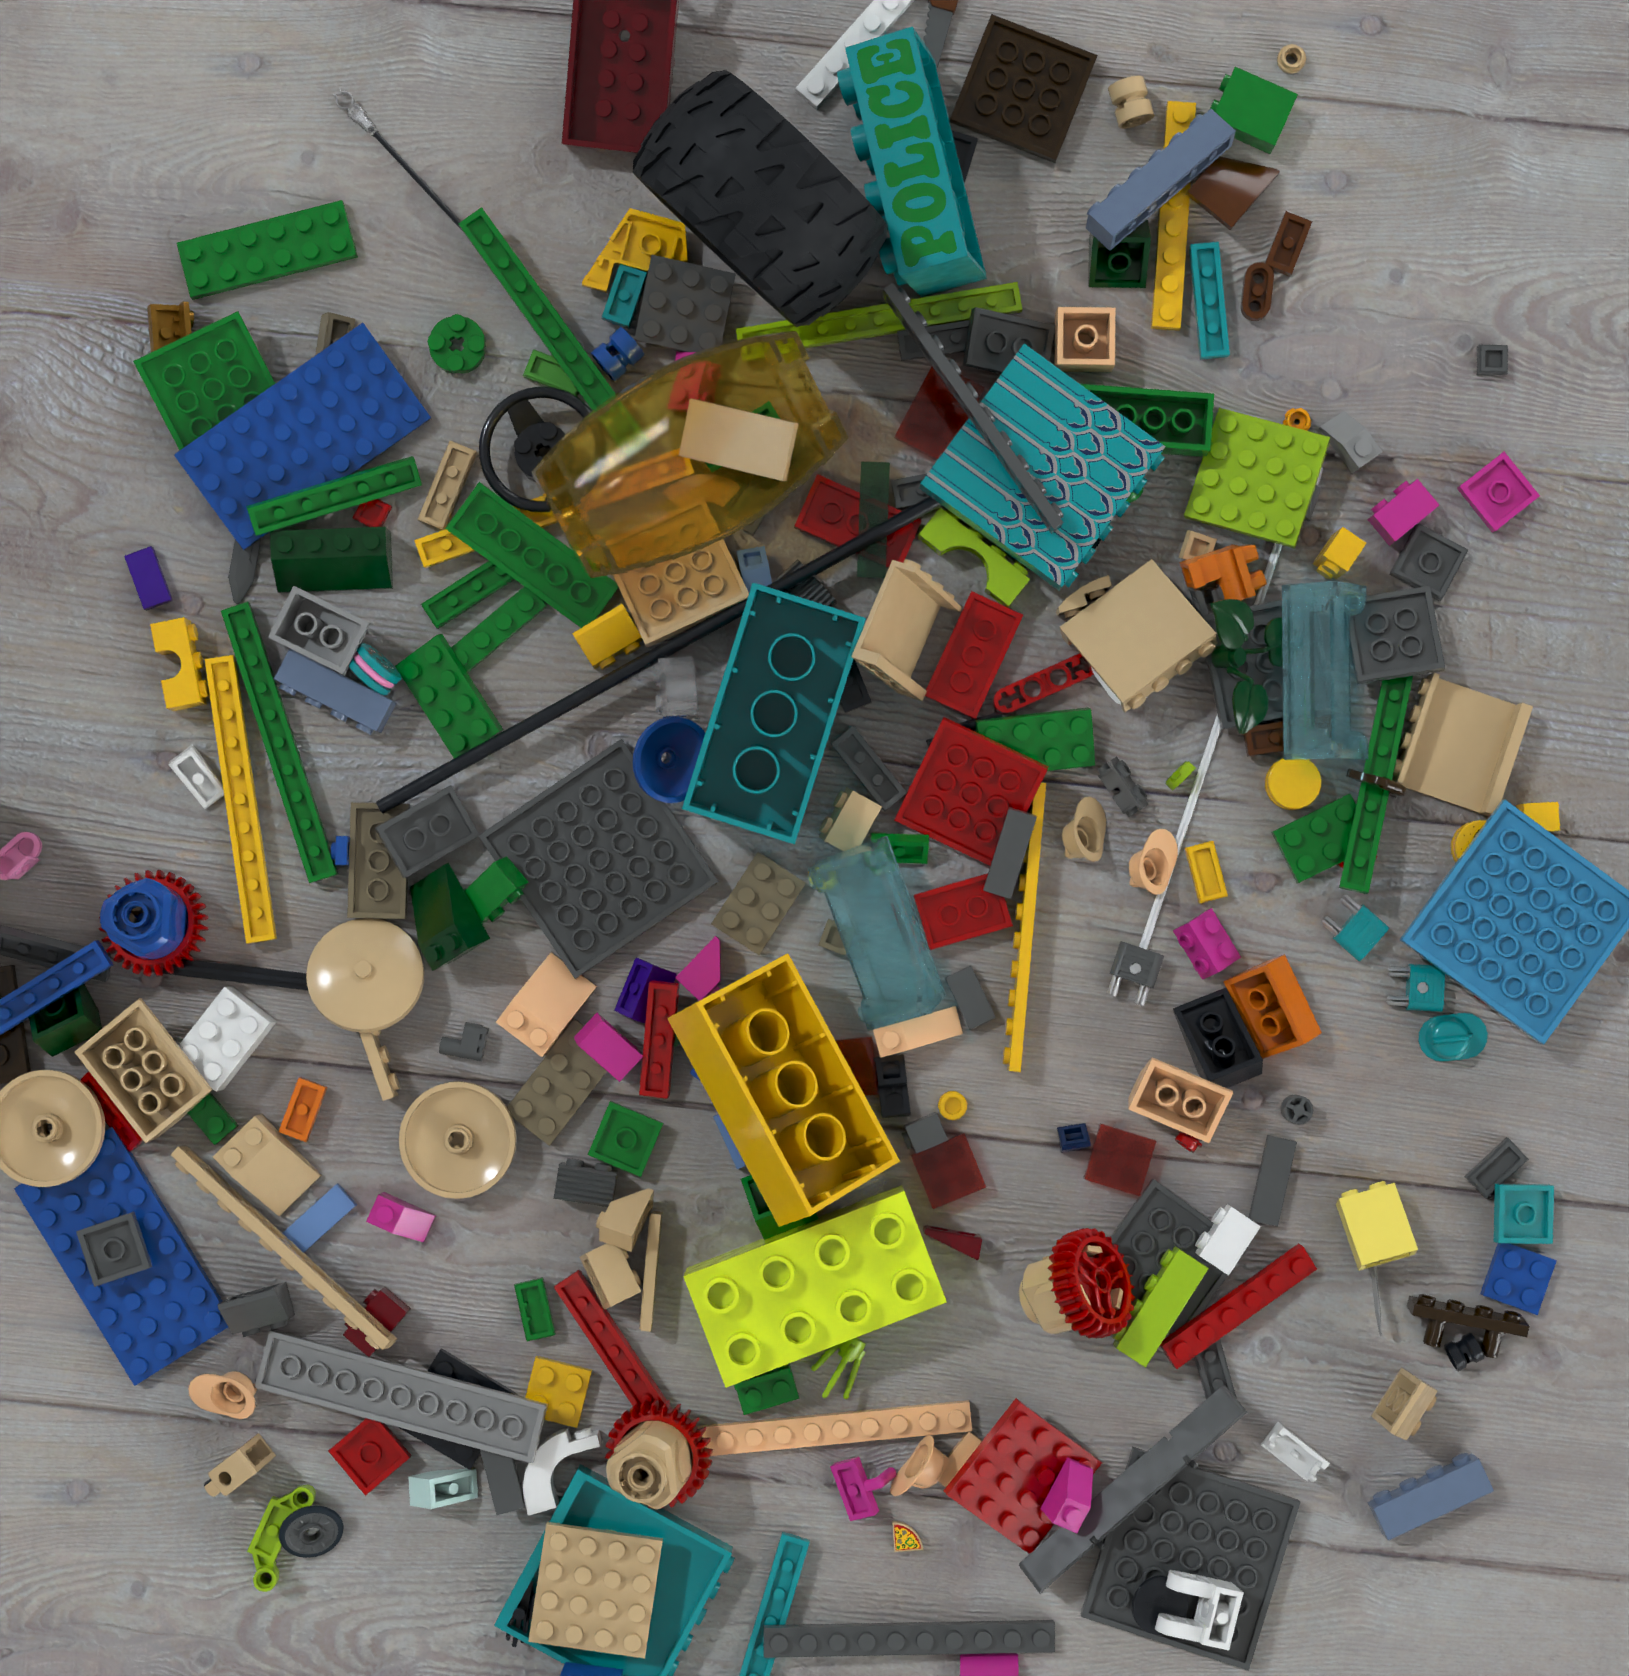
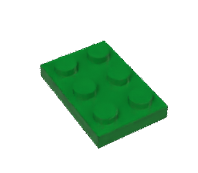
[1271,794,1356,883]

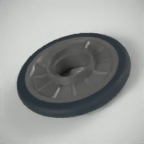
[279,1505,344,1558]

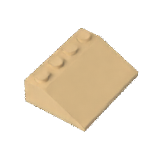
[74,998,213,1144]

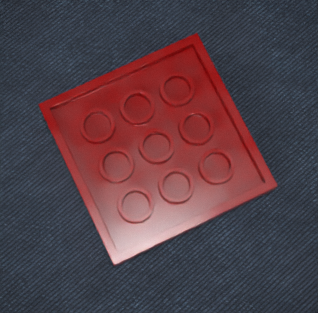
[894,717,1049,866]
[943,1398,1102,1554]

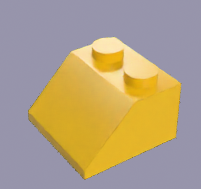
[572,604,643,670]

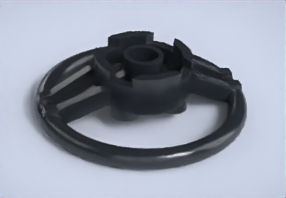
[479,387,605,513]

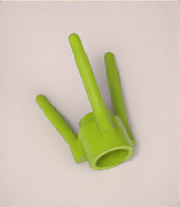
[811,1337,866,1399]

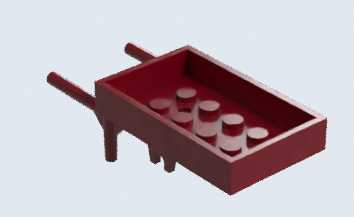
[562,0,680,153]

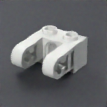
[1155,1570,1244,1650]

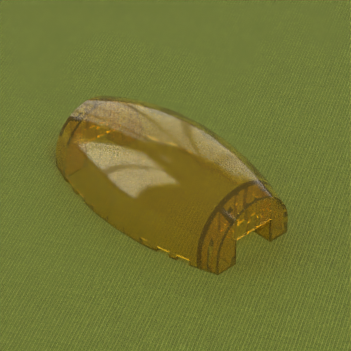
[532,331,849,578]

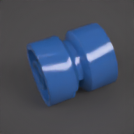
[591,327,645,381]

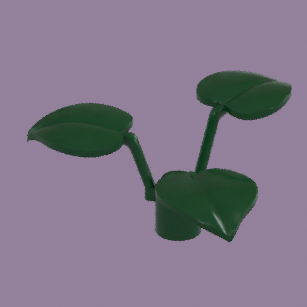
[1210,599,1300,734]

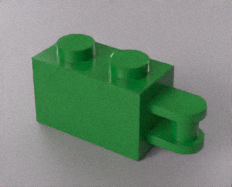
[465,856,529,923]

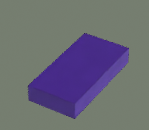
[124,546,173,611]

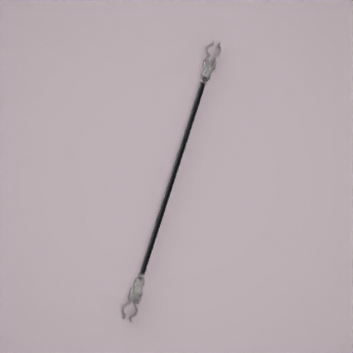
[333,88,585,350]

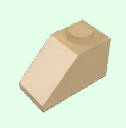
[596,1188,654,1252]

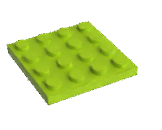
[1184,408,1330,549]

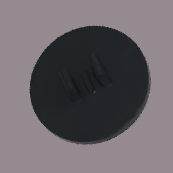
[1132,1575,1188,1635]

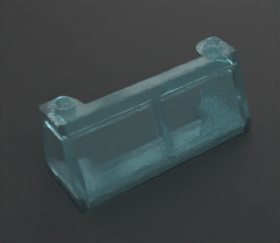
[1282,581,1369,760]
[808,836,946,1031]

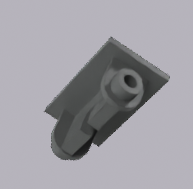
[1097,757,1148,817]

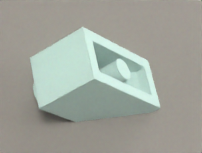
[408,1468,478,1509]

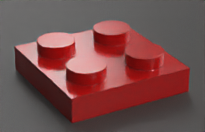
[328,1418,412,1496]

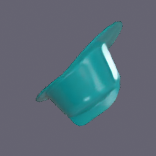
[1418,1013,1488,1061]

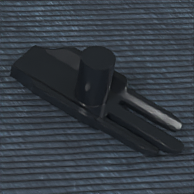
[506,1580,535,1647]

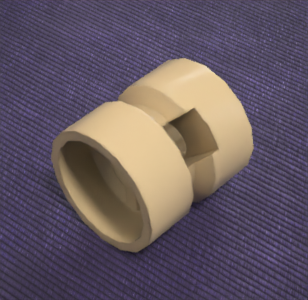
[1108,76,1155,129]

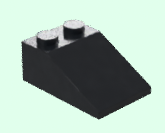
[1173,988,1263,1088]

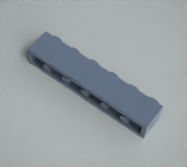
[1086,109,1236,250]

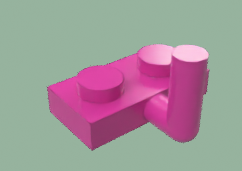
[830,1456,897,1521]

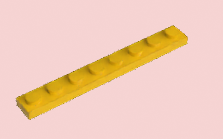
[1151,101,1196,331]

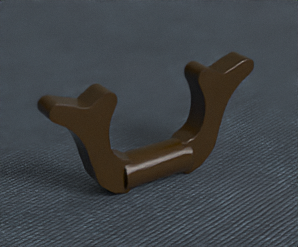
[1346,769,1406,798]

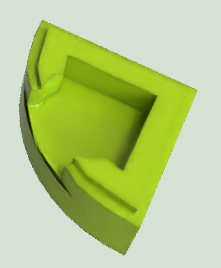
[1166,761,1196,791]

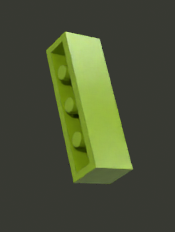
[1112,1246,1209,1368]

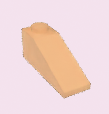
[872,1006,963,1058]

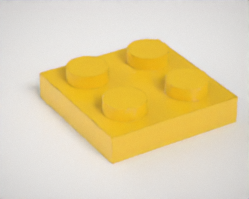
[525,1356,592,1428]

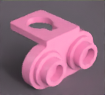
[0,832,42,880]

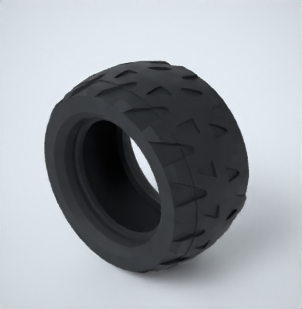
[633,70,888,327]

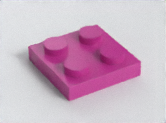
[1457,451,1540,533]

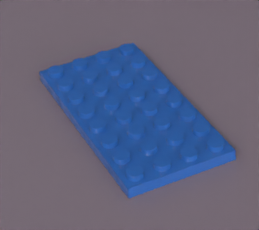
[174,323,431,550]
[14,1127,228,1386]

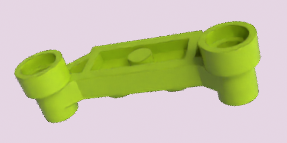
[247,1484,316,1592]

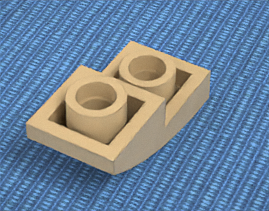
[1056,575,1112,619]

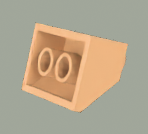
[1128,1057,1233,1143]

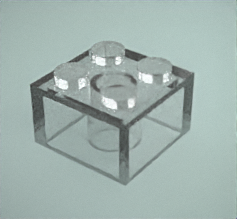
[653,656,700,720]

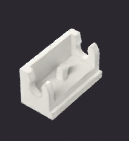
[1260,1422,1330,1482]

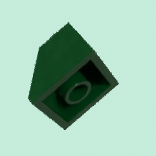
[1088,220,1151,288]
[29,984,102,1057]

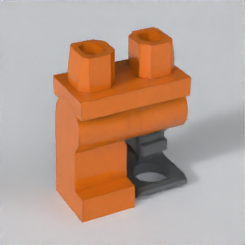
[1179,544,1267,616]

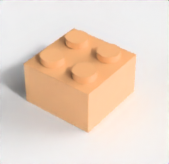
[1054,307,1116,372]

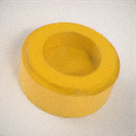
[938,1091,967,1120]

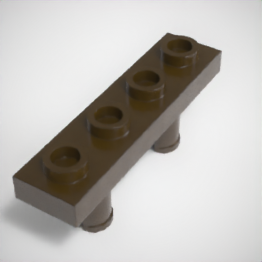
[1407,1294,1530,1358]

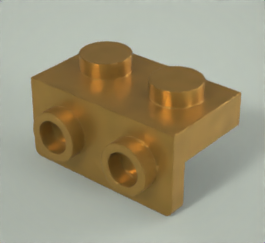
[147,301,194,352]

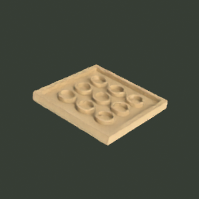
[600,498,749,648]
[528,1522,663,1659]

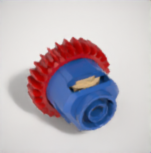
[99,870,209,977]

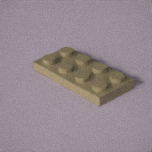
[347,802,410,919]
[507,1019,607,1146]

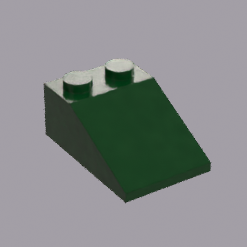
[410,862,490,971]

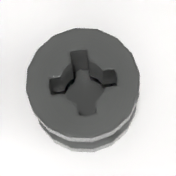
[1281,1094,1313,1125]

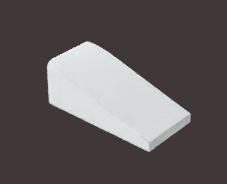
[168,745,224,809]

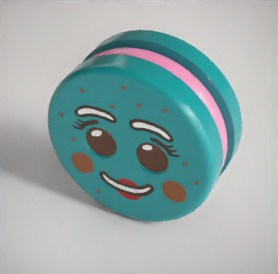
[349,643,402,696]

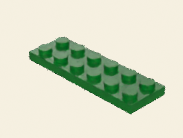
[176,200,358,300]
[445,482,619,628]

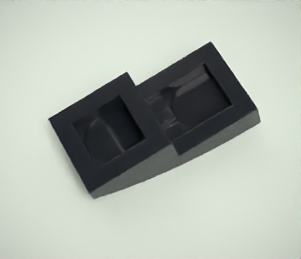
[875,1054,911,1119]

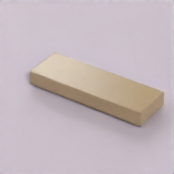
[417,441,477,530]

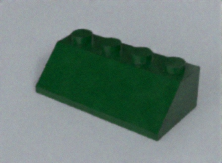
[270,527,393,593]

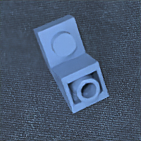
[736,546,772,592]

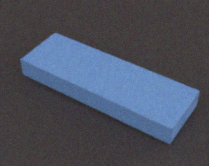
[283,1184,357,1252]

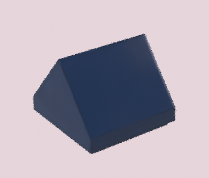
[1057,1123,1091,1153]

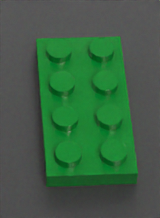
[395,634,504,758]
[975,707,1095,771]

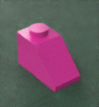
[675,936,721,1001]
[366,1192,436,1242]
[1040,1457,1093,1533]

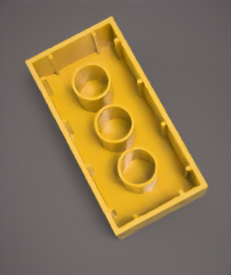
[667,953,900,1227]

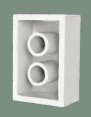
[178,986,277,1092]

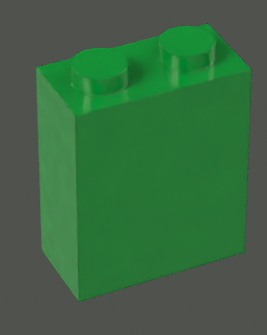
[1209,67,1298,154]

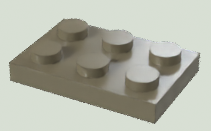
[711,852,806,955]

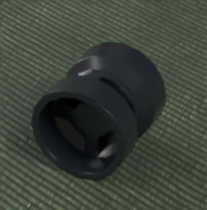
[1444,1333,1484,1372]

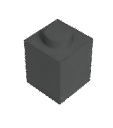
[902,1112,948,1154]

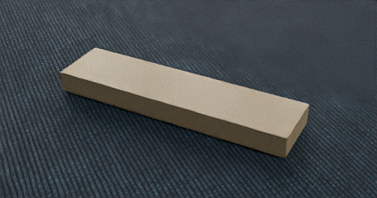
[639,1211,663,1332]

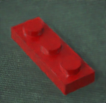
[81,1072,143,1152]

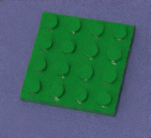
[133,311,275,450]

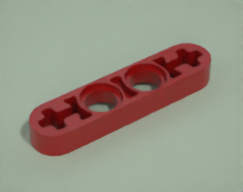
[993,653,1094,714]

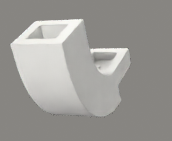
[523,1427,602,1516]

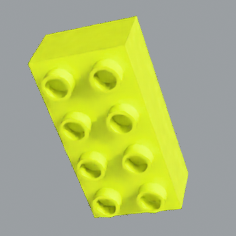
[683,1185,947,1388]

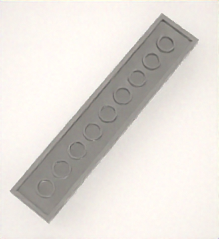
[254,1330,548,1463]

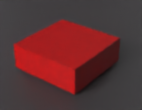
[352,499,392,527]

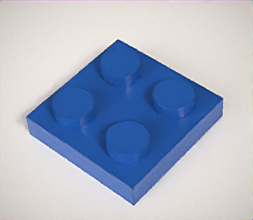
[1480,1243,1557,1315]

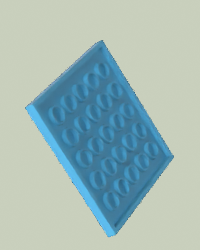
[1400,799,1629,1045]

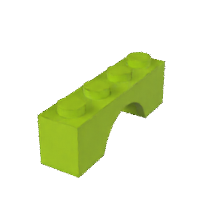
[918,507,1030,607]

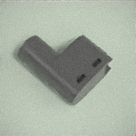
[439,1022,489,1062]

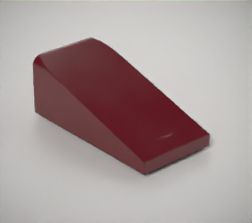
[923,1225,982,1260]

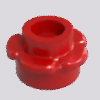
[1175,1130,1202,1153]

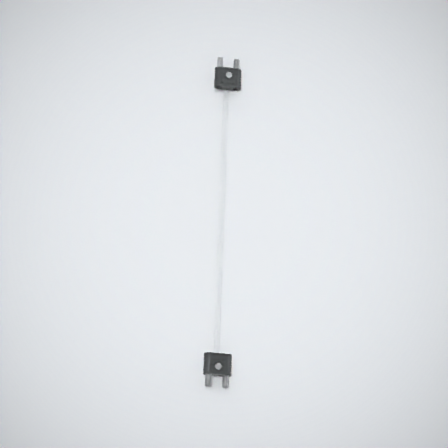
[1107,468,1324,1006]

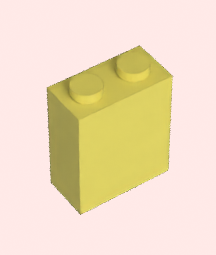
[1336,1181,1418,1271]

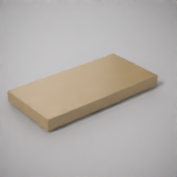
[679,398,798,481]

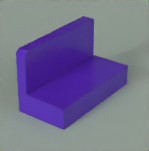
[614,957,677,1023]

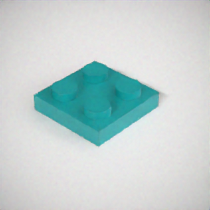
[1494,1184,1554,1244]

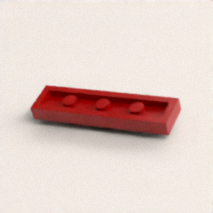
[639,980,680,1099]

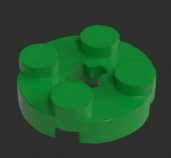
[427,314,486,374]

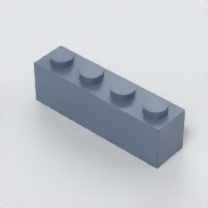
[274,648,397,735]
[1367,1453,1494,1541]

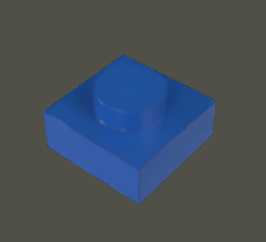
[331,836,350,866]

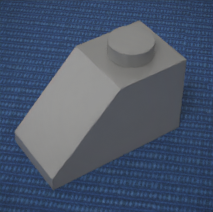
[1320,411,1382,474]

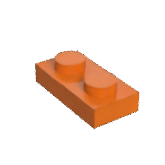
[278,1077,328,1142]

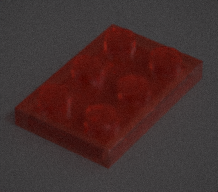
[894,366,985,461]

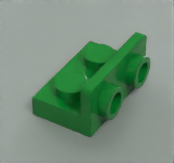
[734,1363,799,1415]

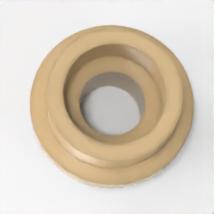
[1277,44,1306,74]

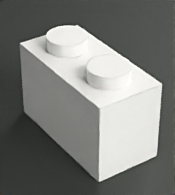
[1195,1204,1261,1275]

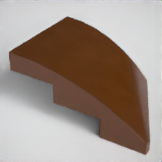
[1186,156,1280,230]

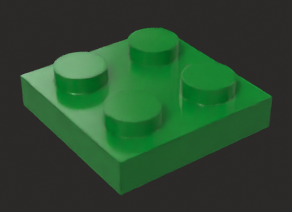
[588,1101,664,1177]

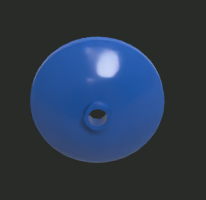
[633,716,705,803]

